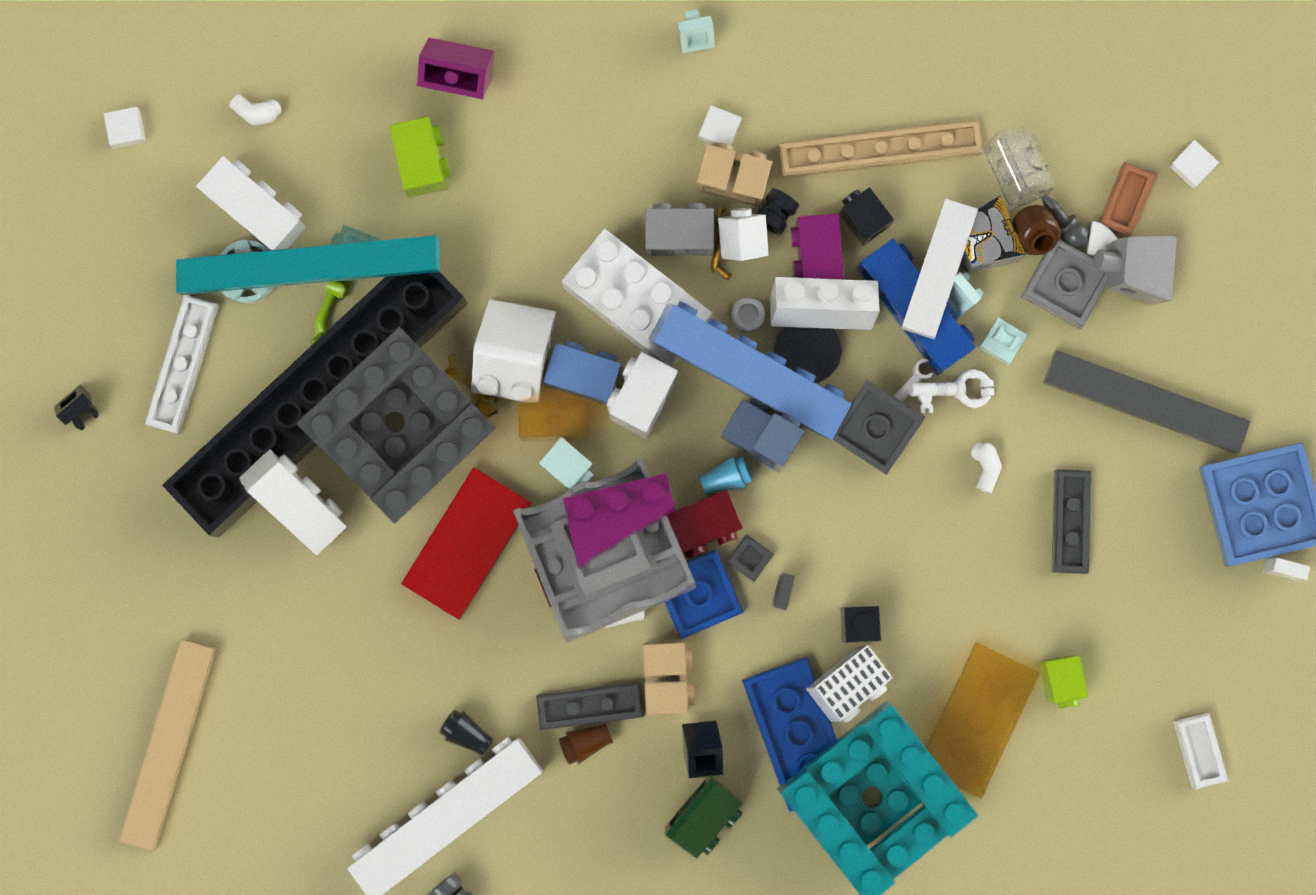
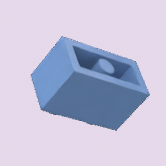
[543,341,622,405]

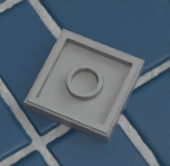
[1021,240,1108,330]

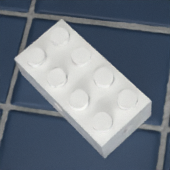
[562,228,712,367]

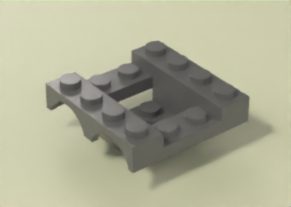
[296,326,496,524]

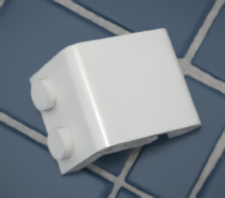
[471,299,557,404]

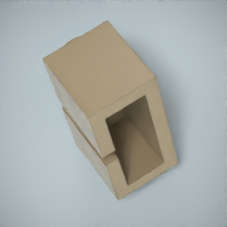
[696,142,772,207]
[643,643,695,715]

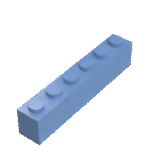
[648,301,852,440]

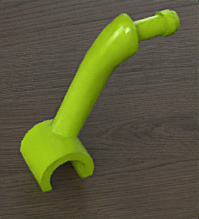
[311,280,351,345]

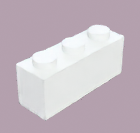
[196,156,306,251]
[770,277,880,330]
[239,449,347,555]

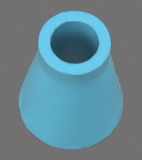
[699,456,753,495]

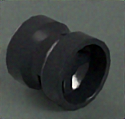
[755,188,799,235]

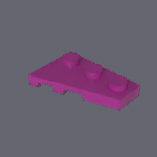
[563,473,676,569]

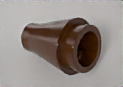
[559,724,613,765]

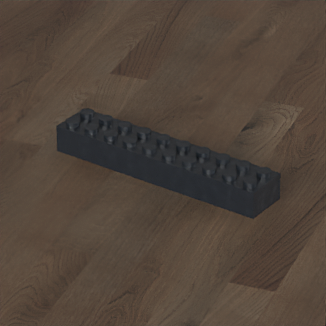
[162,272,468,538]

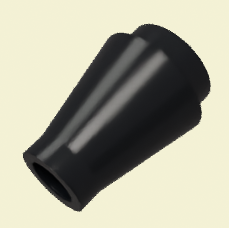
[439,709,493,755]

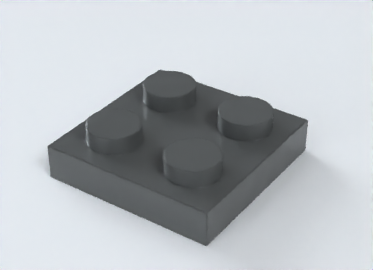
[833,379,925,475]

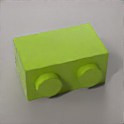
[389,116,451,198]

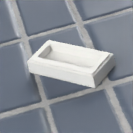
[1173,712,1228,790]

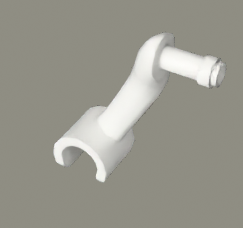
[893,358,934,402]

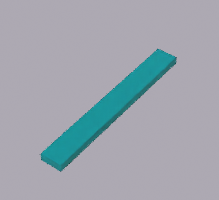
[176,235,440,295]

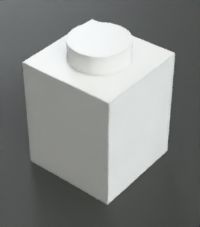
[718,208,769,261]

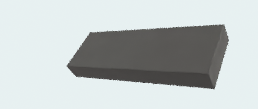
[1052,470,1091,574]
[536,682,643,730]

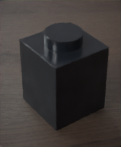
[839,187,894,246]
[840,606,881,643]
[682,720,723,778]

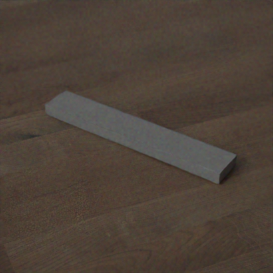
[1043,350,1250,454]

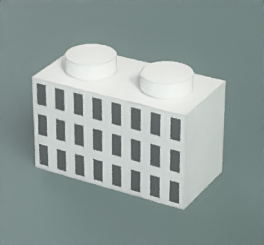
[806,645,893,723]

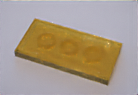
[926,642,1040,799]

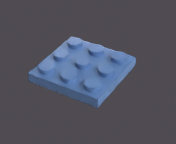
[1199,443,1316,567]

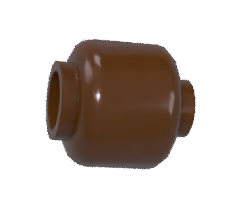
[1012,205,1061,256]

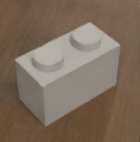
[645,203,714,256]

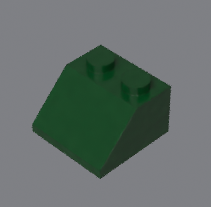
[665,776,743,858]

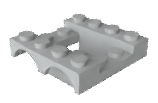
[513,457,697,643]

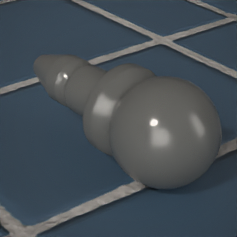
[1042,195,1089,248]

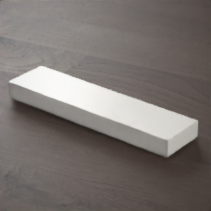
[901,198,978,339]
[145,295,219,435]

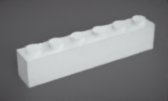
[347,737,544,895]

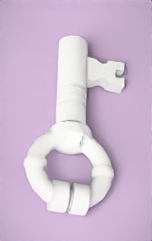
[909,369,995,414]

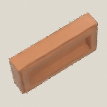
[1099,162,1156,237]

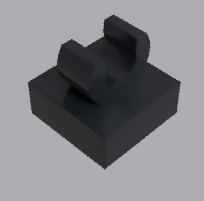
[54,384,99,430]

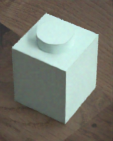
[539,437,594,490]

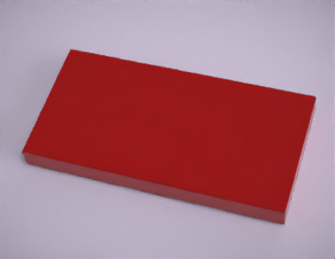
[401,467,532,620]

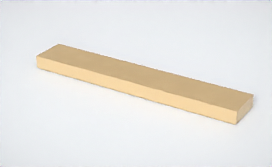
[778,119,983,179]
[119,639,216,851]

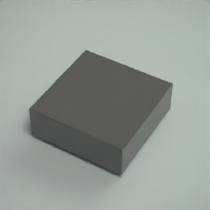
[726,534,774,582]
[772,573,795,610]

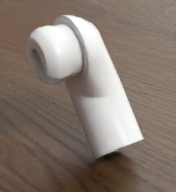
[229,94,281,126]
[971,442,1002,494]

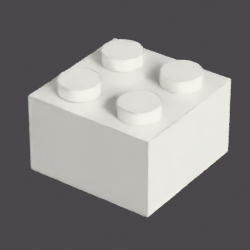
[606,352,678,439]

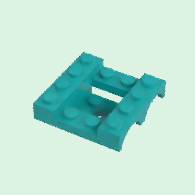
[777,701,979,895]

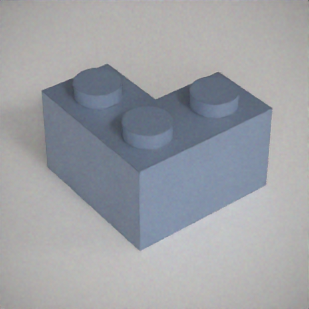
[720,399,804,473]

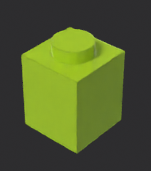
[1039,655,1089,709]

